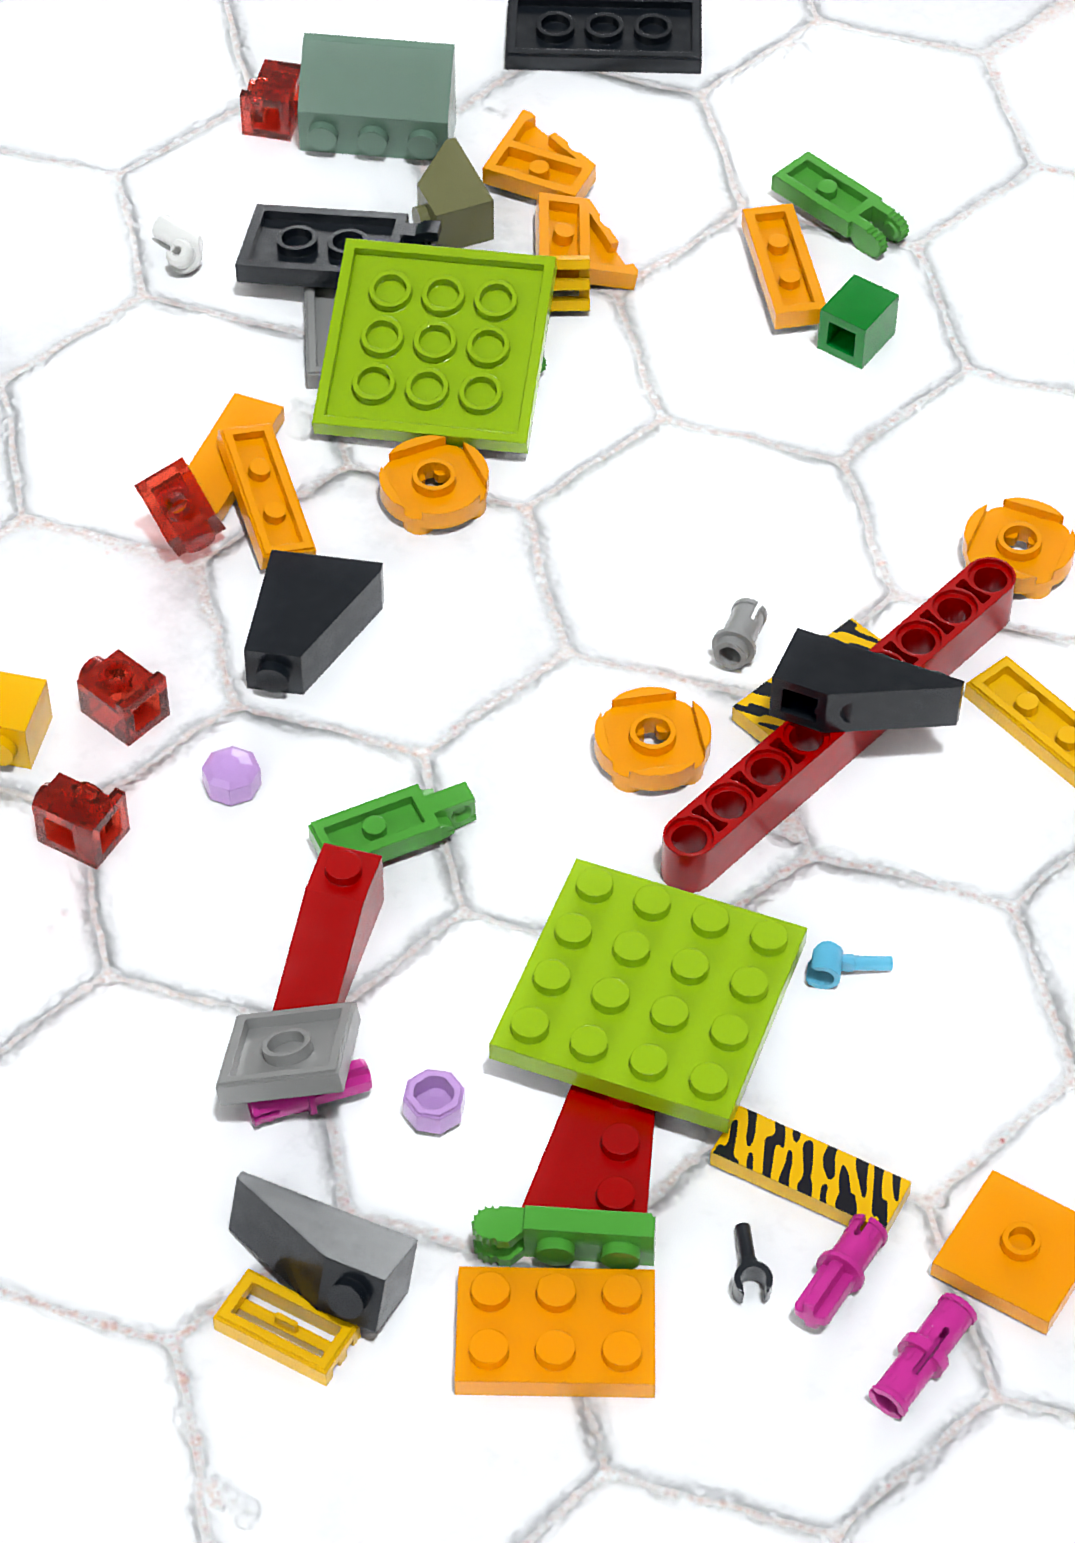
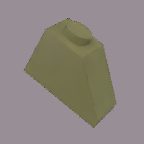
[412,137,494,248]

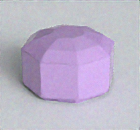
[202,746,262,806]
[403,1069,465,1134]

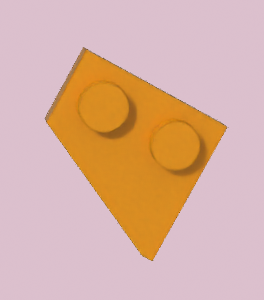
[535,192,638,290]

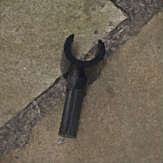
[732,1223,773,1303]

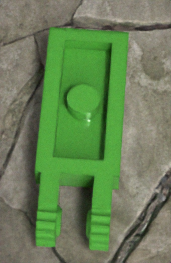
[771,151,910,258]
[471,1205,656,1269]

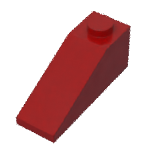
[272,843,384,1011]

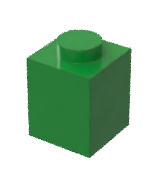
[817,274,899,369]

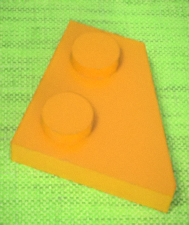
[482,110,596,200]

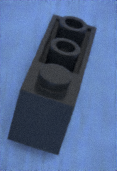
[769,628,965,733]

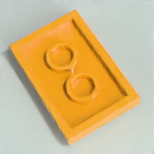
[455,1266,655,1398]

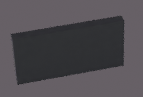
[505,0,702,74]

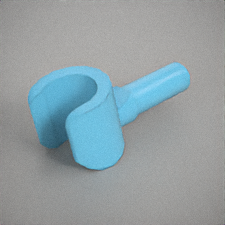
[806,941,893,989]

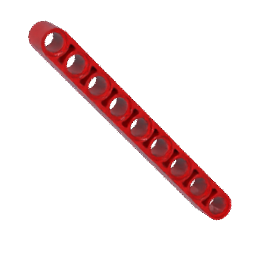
[661,557,1016,893]

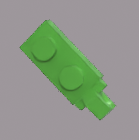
[308,782,476,862]

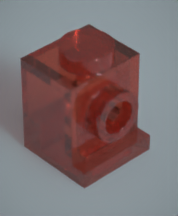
[239,59,301,142]
[134,457,226,557]
[76,649,170,747]
[32,772,130,870]

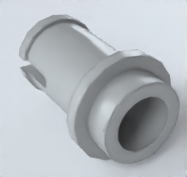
[712,598,767,669]

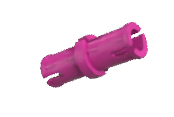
[868,1292,977,1419]

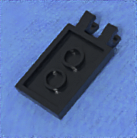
[235,204,443,289]

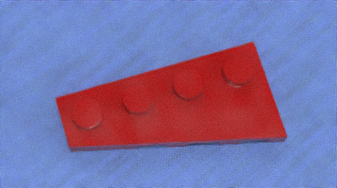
[522,1085,655,1213]

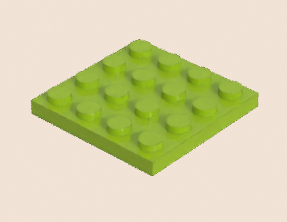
[312,238,557,454]
[489,858,808,1134]

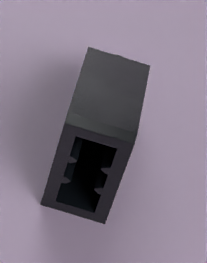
[244,550,384,695]

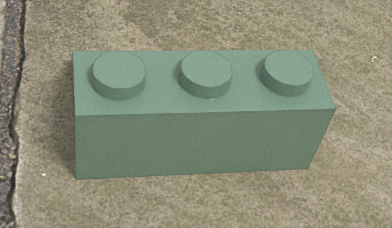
[297,33,456,161]

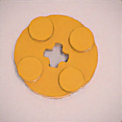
[379,435,489,535]
[962,497,1075,600]
[594,687,711,793]

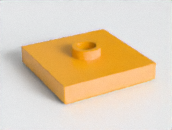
[930,1170,1075,1335]

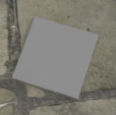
[215,1002,361,1106]

